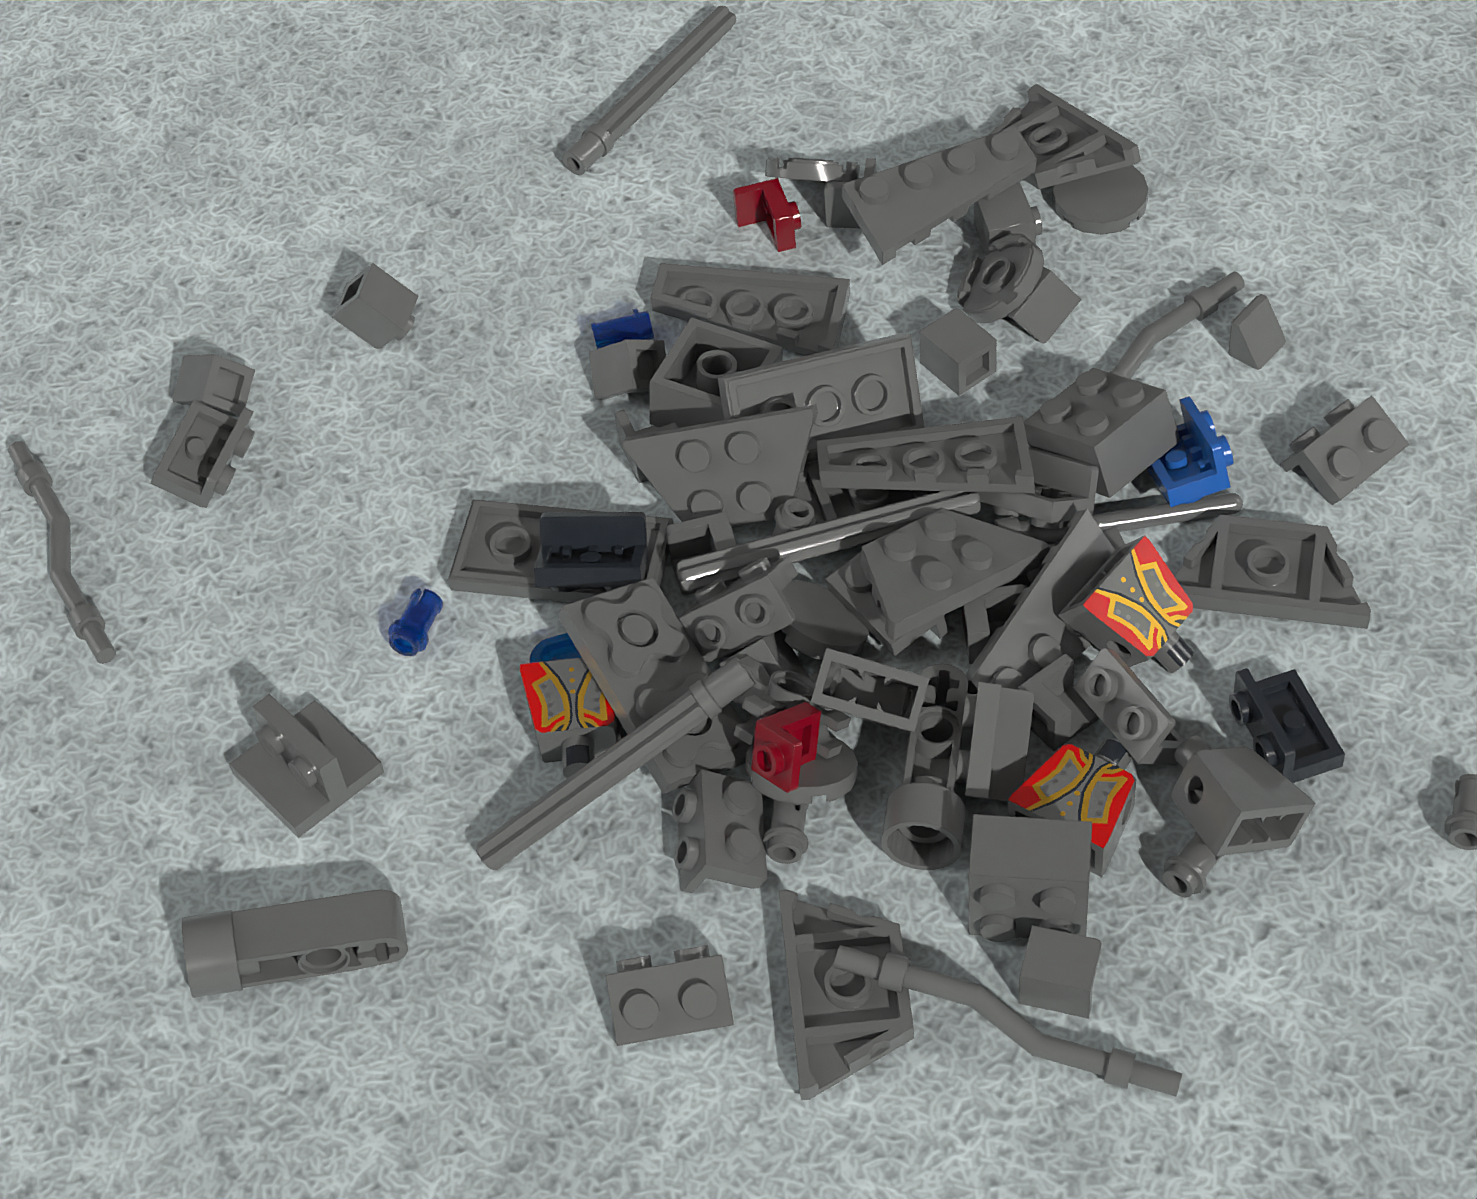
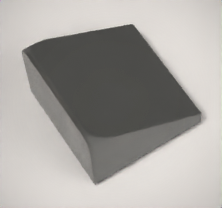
[1228,294,1286,370]

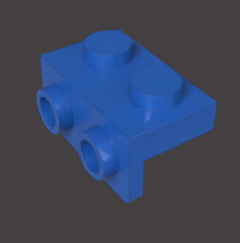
[1147,396,1234,507]

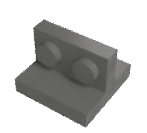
[229,694,384,838]

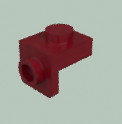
[733,178,802,252]
[751,702,821,793]

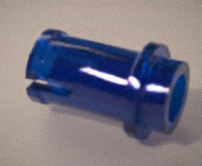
[591,308,655,349]
[388,588,443,656]

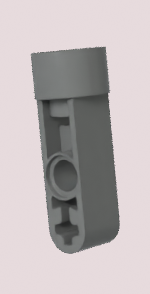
[881,663,968,870]
[182,890,408,998]

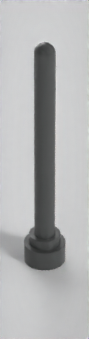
[993,493,1243,543]

